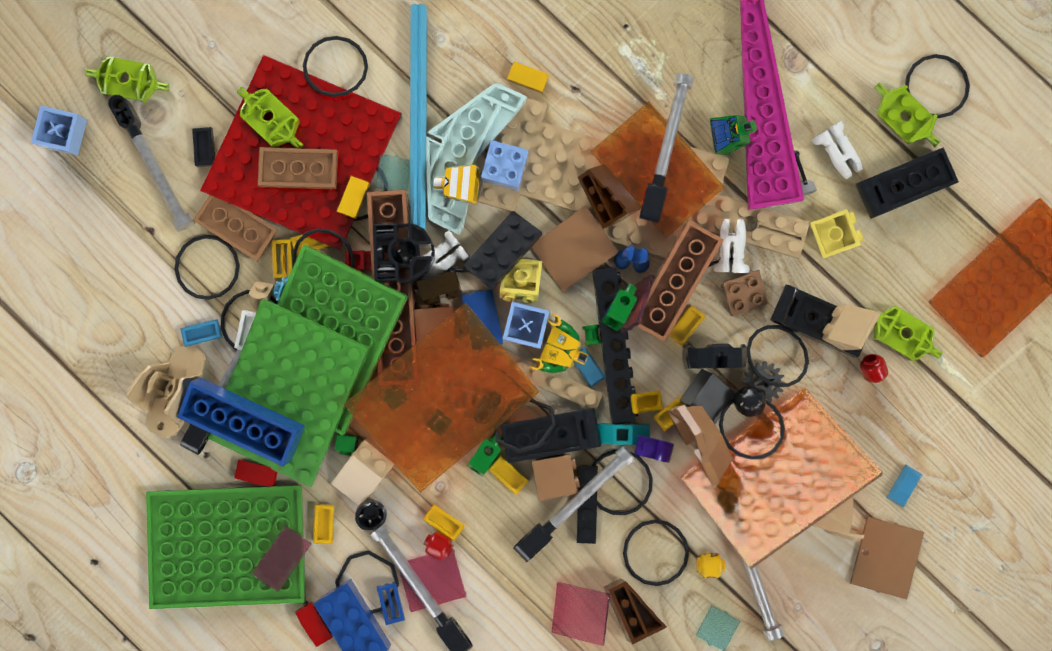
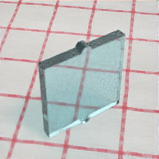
[376,155,410,192]
[696,605,740,651]

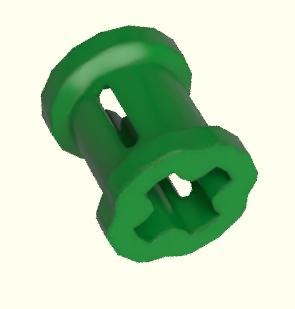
[582,324,602,346]

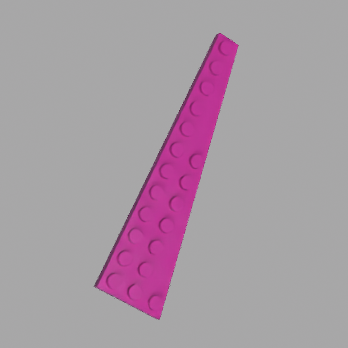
[740,0,804,210]

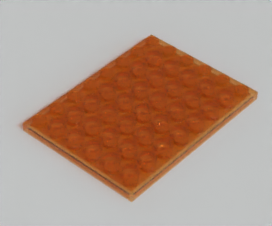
[344,302,540,493]
[680,388,883,569]

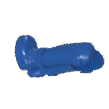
[614,245,650,273]

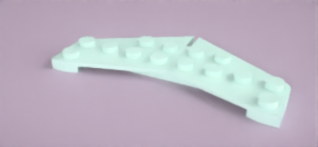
[426,84,527,235]

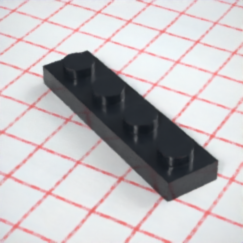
[577,465,598,544]

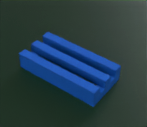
[377,581,405,625]

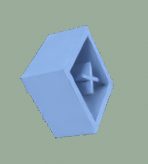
[31,106,87,156]
[481,140,529,191]
[503,302,550,349]

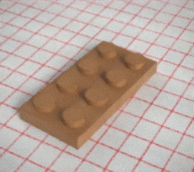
[258,147,338,189]
[193,195,279,262]

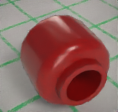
[860,354,889,383]
[423,531,454,561]

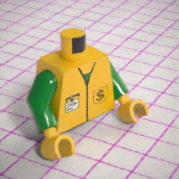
[529,313,589,374]

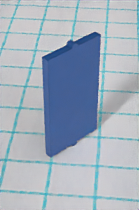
[461,290,503,350]

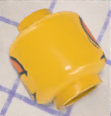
[696,553,726,578]

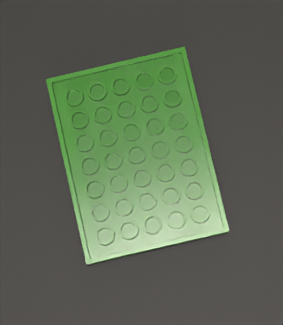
[277,244,408,436]
[208,299,370,487]
[146,485,306,609]

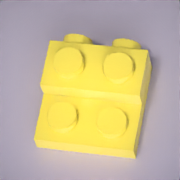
[810,209,864,259]
[500,258,542,304]

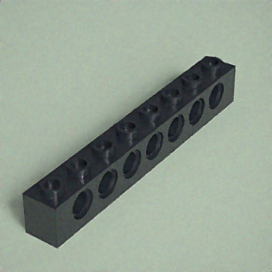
[592,267,638,424]

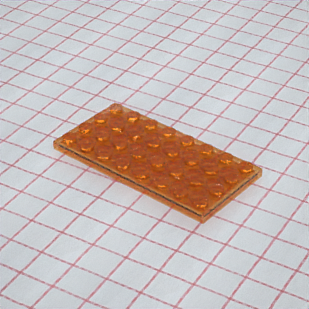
[928,198,1052,357]

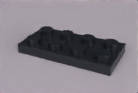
[463,211,542,290]

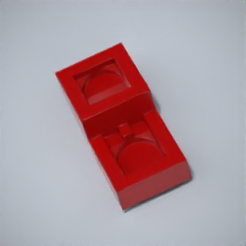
[345,250,372,270]
[234,459,278,487]
[295,601,333,647]

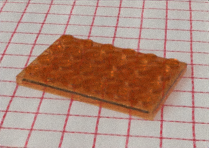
[591,101,725,238]

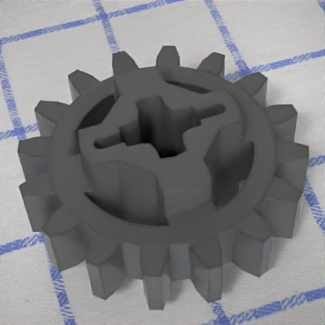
[742,361,785,403]

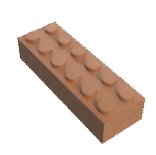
[630,220,724,342]

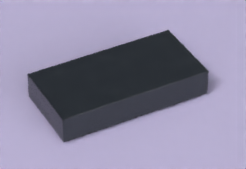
[192,127,215,167]

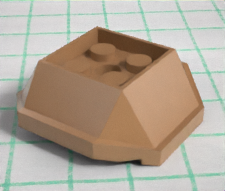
[667,405,733,487]

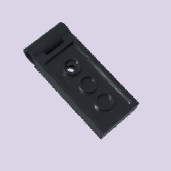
[855,147,959,219]
[770,284,865,358]
[501,408,601,463]

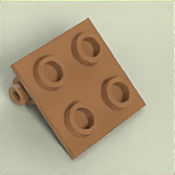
[721,270,768,316]

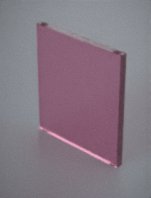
[399,549,466,612]
[551,582,610,646]

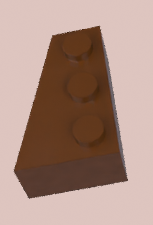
[577,164,642,229]
[604,578,667,645]

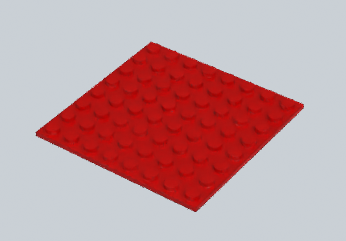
[200,55,402,251]

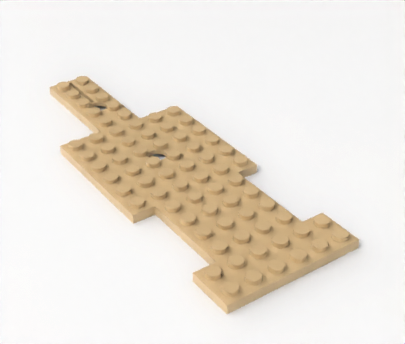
[478,98,810,259]

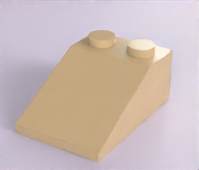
[822,304,881,350]
[331,438,397,505]

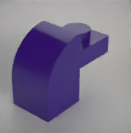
[634,435,674,463]

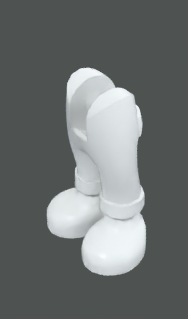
[811,121,863,179]
[713,219,750,273]
[421,230,470,280]

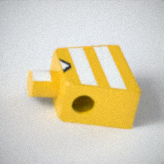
[434,165,480,205]

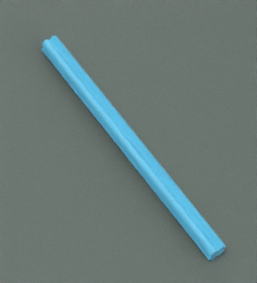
[410,4,427,230]

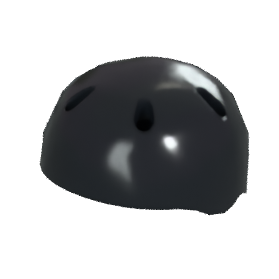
[734,386,766,417]
[355,499,387,530]

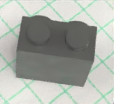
[680,369,736,424]

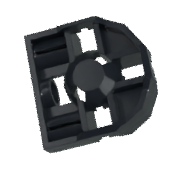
[373,223,435,284]
[682,344,747,369]

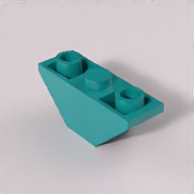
[597,423,650,445]

